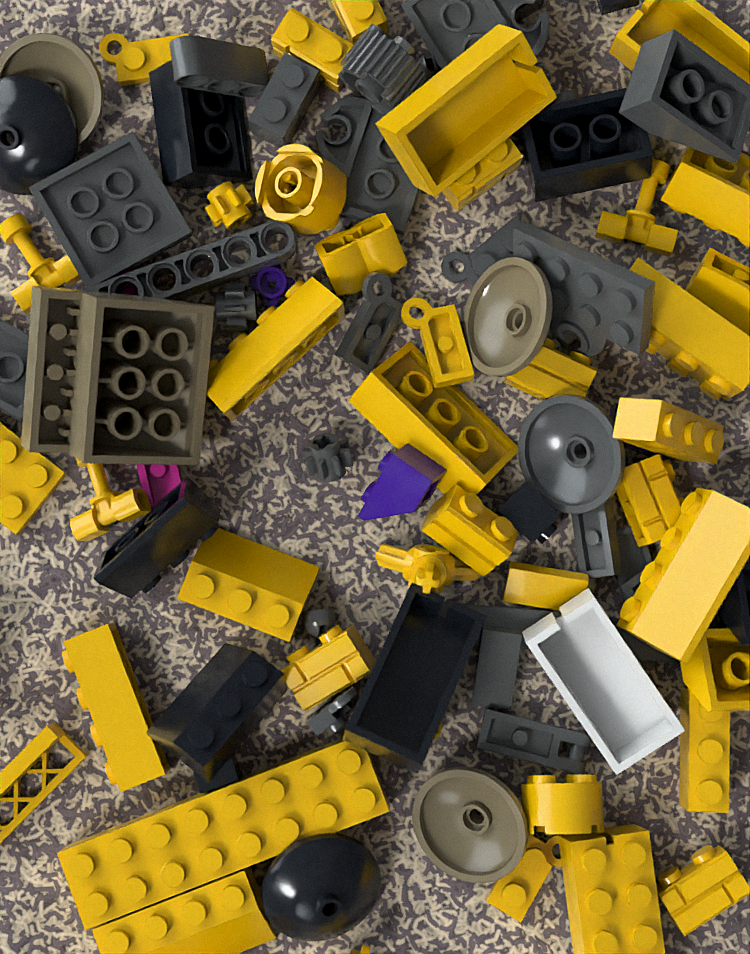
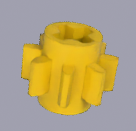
[204,181,254,231]

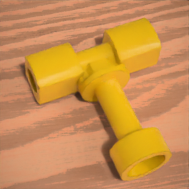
[595,159,678,257]
[0,213,81,315]
[70,458,151,542]

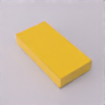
[503,561,589,611]

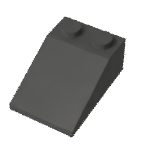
[619,29,750,163]

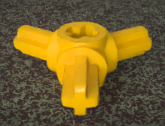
[375,544,481,594]

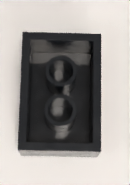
[519,88,654,202]

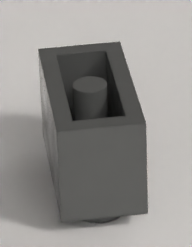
[248,53,321,148]

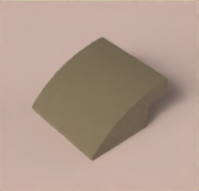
[21,286,215,465]

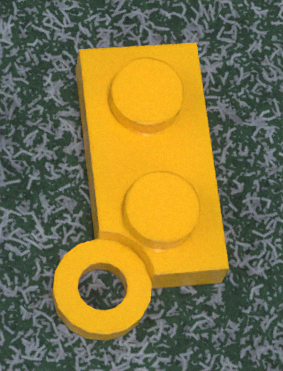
[99,33,189,86]
[401,298,475,389]
[485,834,562,922]

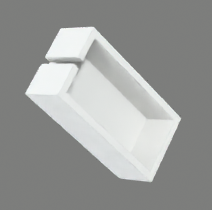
[522,588,685,775]

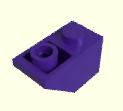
[358,443,447,521]

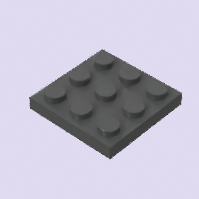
[29,131,192,288]

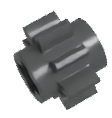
[216,282,258,331]
[303,433,353,482]

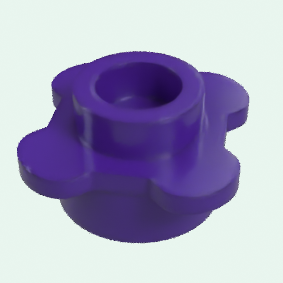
[249,264,295,307]

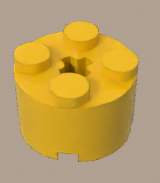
[255,144,347,235]
[521,774,604,834]

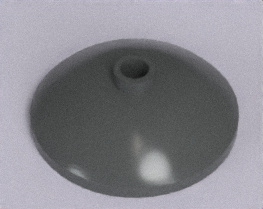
[518,394,625,514]

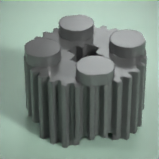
[338,24,432,116]

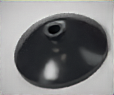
[0,76,79,195]
[261,833,381,942]

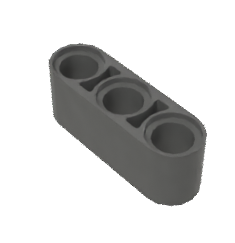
[169,35,269,98]

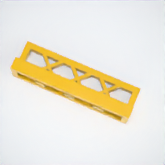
[0,722,88,844]

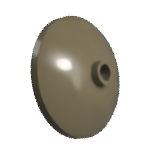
[0,33,104,146]
[462,257,553,377]
[412,766,528,883]

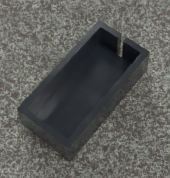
[342,583,486,774]

